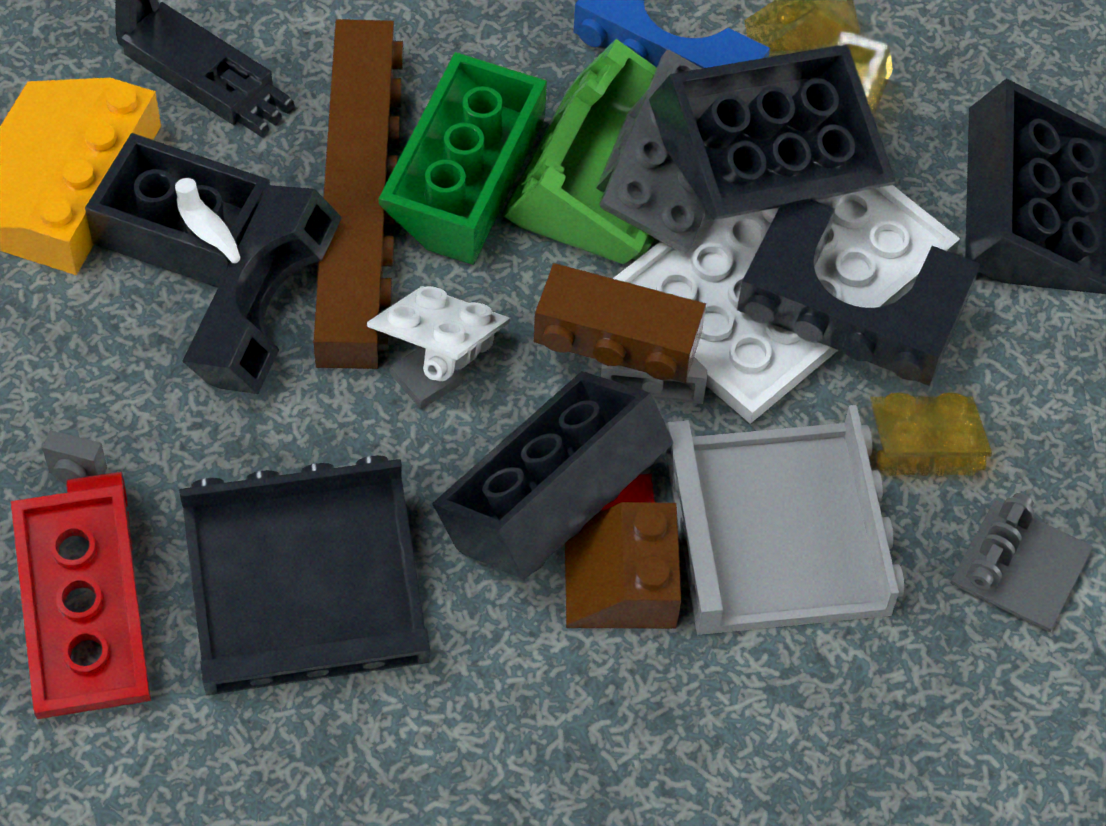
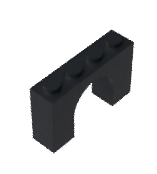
[737,200,980,386]

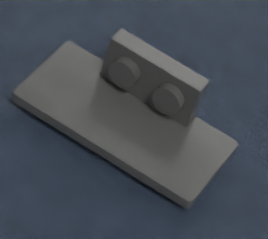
[596,50,706,253]

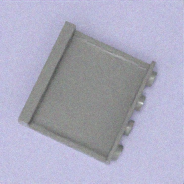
[665,405,904,635]

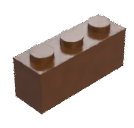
[534,263,706,383]

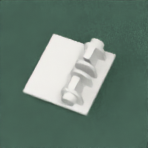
[367,286,510,381]

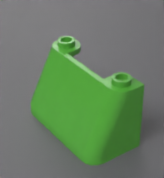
[502,39,657,264]

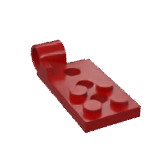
[11,471,151,719]

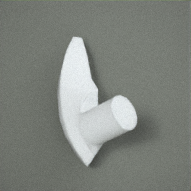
[175,178,240,263]

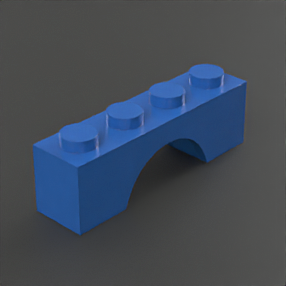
[573,0,770,68]

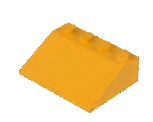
[0,77,161,275]

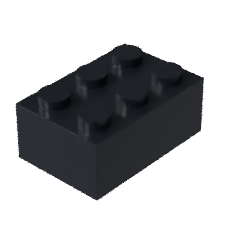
[85,133,270,288]

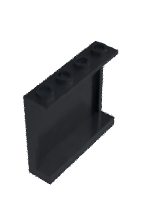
[179,455,430,696]

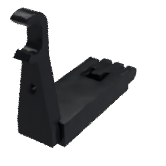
[115,0,295,138]

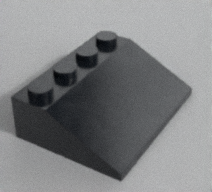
[649,44,896,220]
[965,78,1106,294]

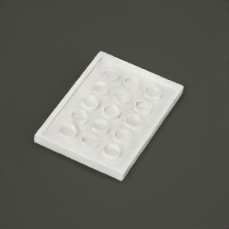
[613,185,960,424]

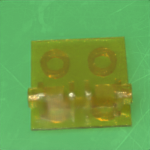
[870,392,992,476]

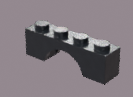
[182,185,342,394]

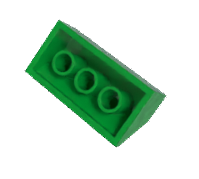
[378,52,547,265]

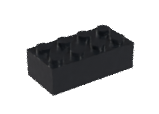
[432,371,674,580]

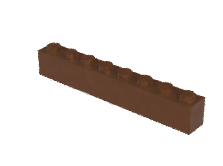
[313,19,404,369]

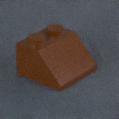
[565,502,681,629]

